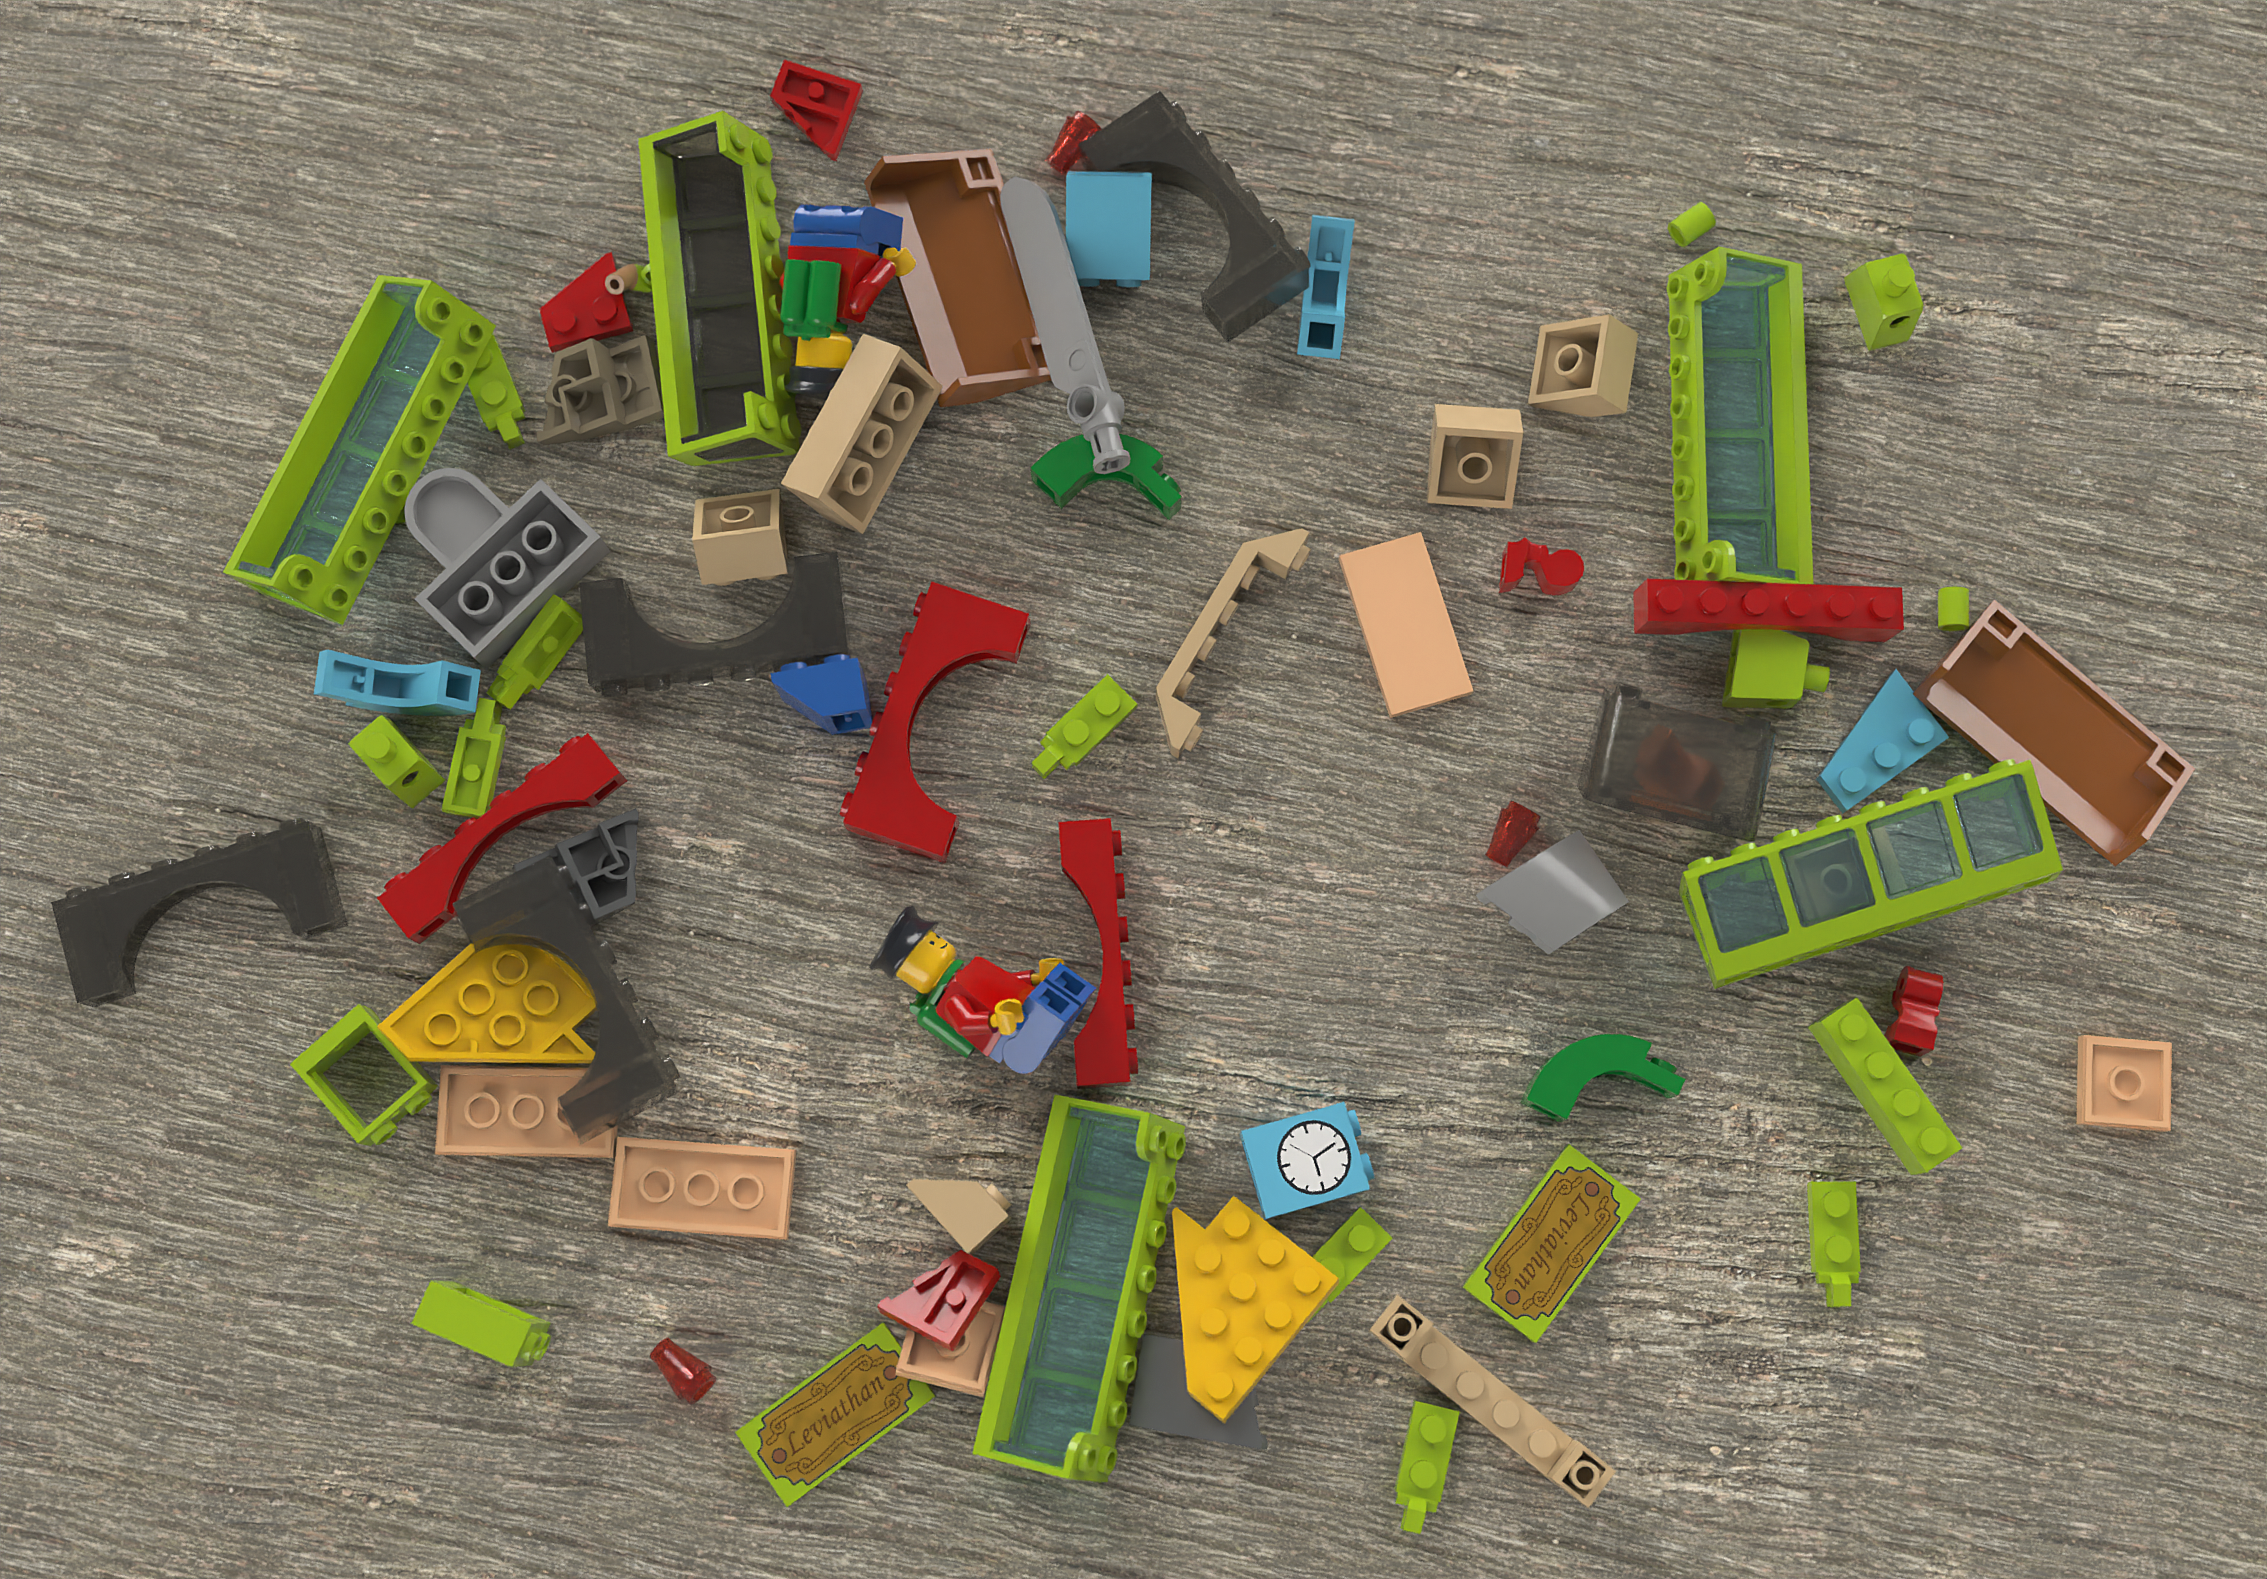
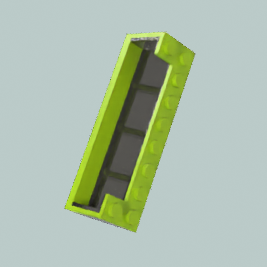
[638,110,801,466]

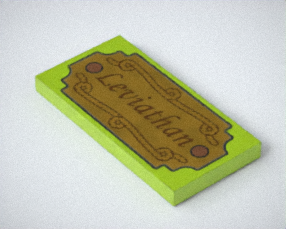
[1462,1144,1641,1343]
[735,1322,936,1507]

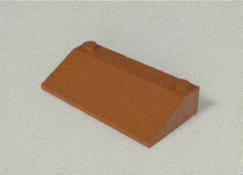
[864,149,1051,408]
[1912,599,2195,867]

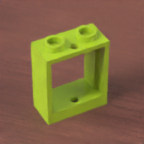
[290,1004,438,1146]
[411,1280,551,1367]

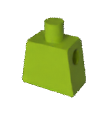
[1844,253,1923,351]
[1722,629,1830,709]
[348,715,445,809]

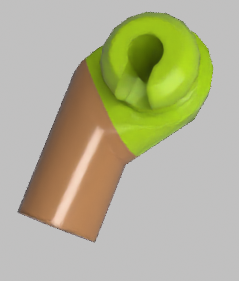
[605,263,652,295]

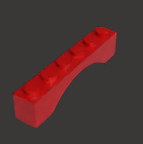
[1633,578,1904,642]
[377,733,627,944]
[1058,818,1138,1089]

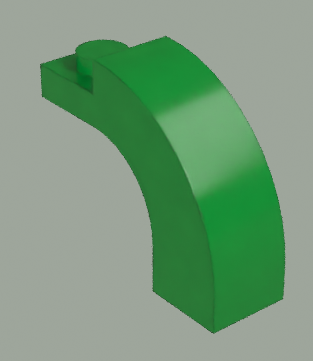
[1030,434,1182,520]
[1520,1034,1686,1122]

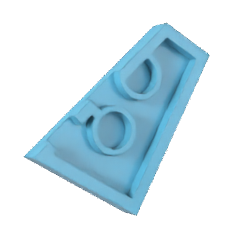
[1816,669,1949,814]

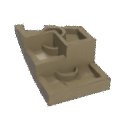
[536,335,664,445]

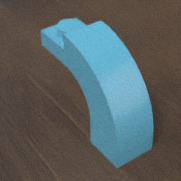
[1297,215,1355,359]
[314,650,481,716]

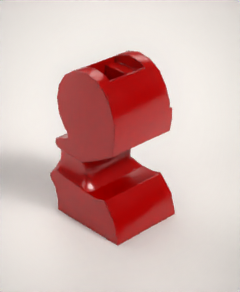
[1499,538,1585,596]
[1884,966,1944,1057]

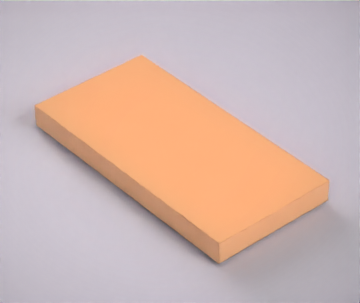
[1339,532,1473,718]
[435,1065,621,1158]
[608,1137,797,1240]

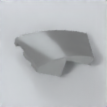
[1476,830,1629,955]

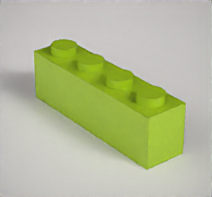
[1808,997,1963,1175]

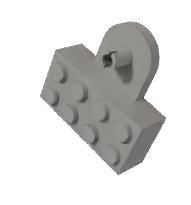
[405,468,610,670]

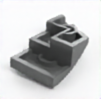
[512,808,639,945]
[1129,1334,1268,1450]

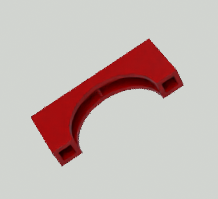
[840,581,1031,863]

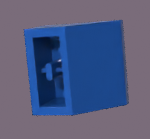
[770,654,873,735]

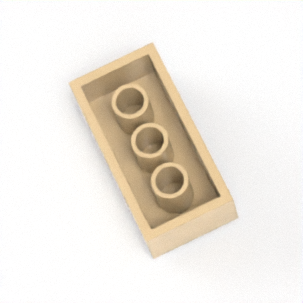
[781,334,943,534]

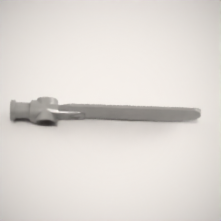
[1000,176,1131,474]

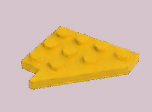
[377,906,605,1064]
[1172,1196,1339,1423]

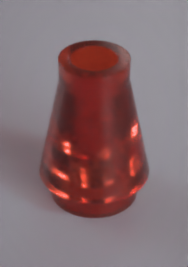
[1045,110,1103,175]
[1485,800,1541,868]
[649,1337,716,1405]

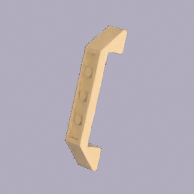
[1156,528,1311,759]
[1369,1294,1616,1508]

